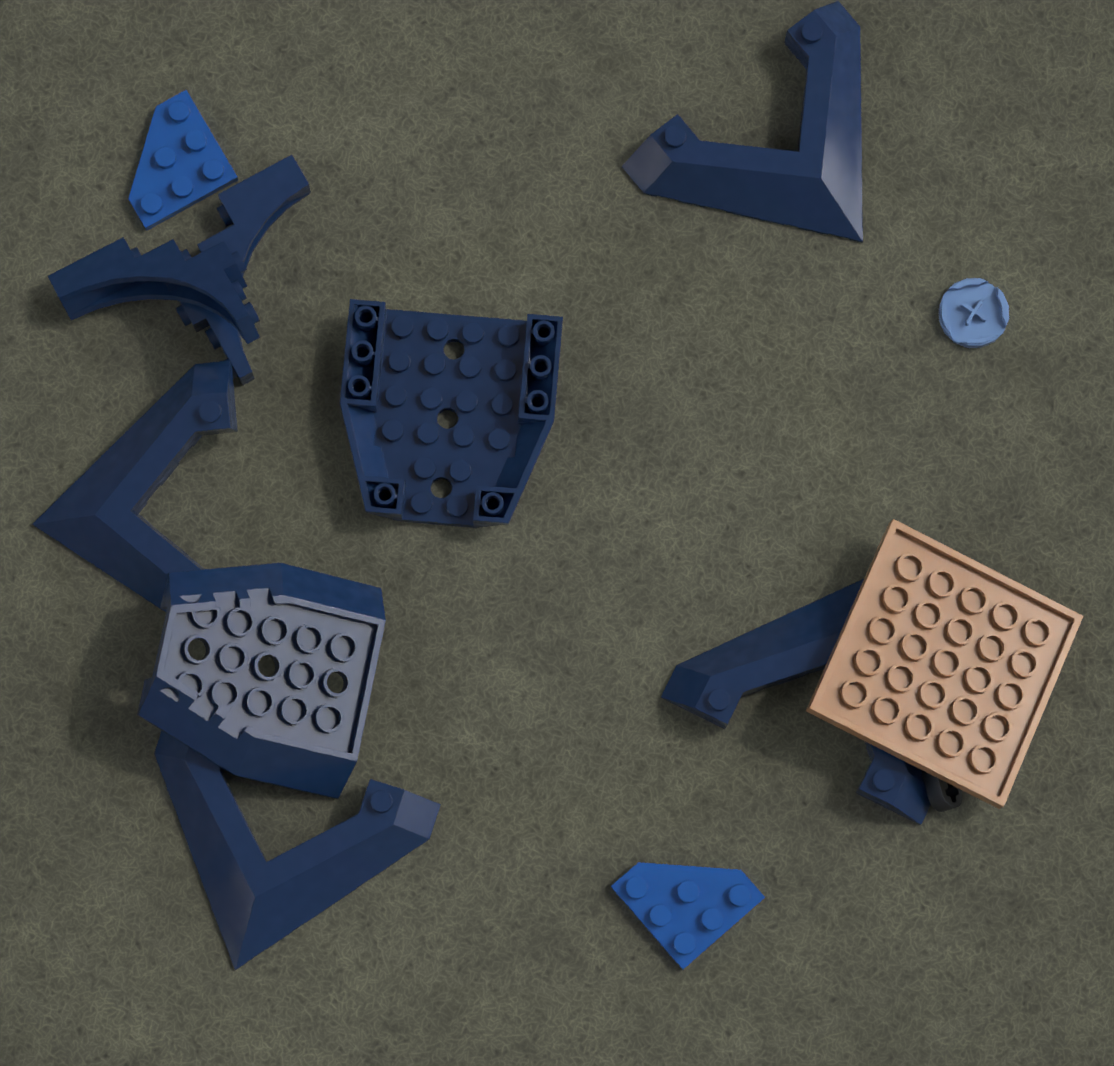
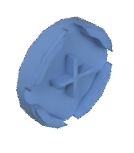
[939,278,1009,348]

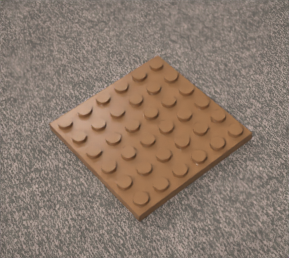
[806,519,1083,809]

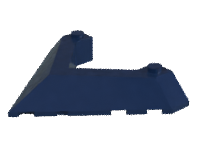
[622,1,863,243]
[32,360,238,612]
[661,579,931,825]
[154,731,441,970]

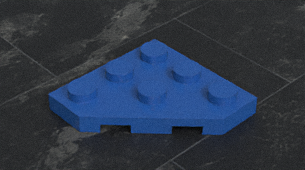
[128,90,238,231]
[611,862,765,970]

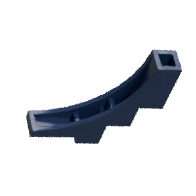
[175,155,311,386]
[48,237,260,344]

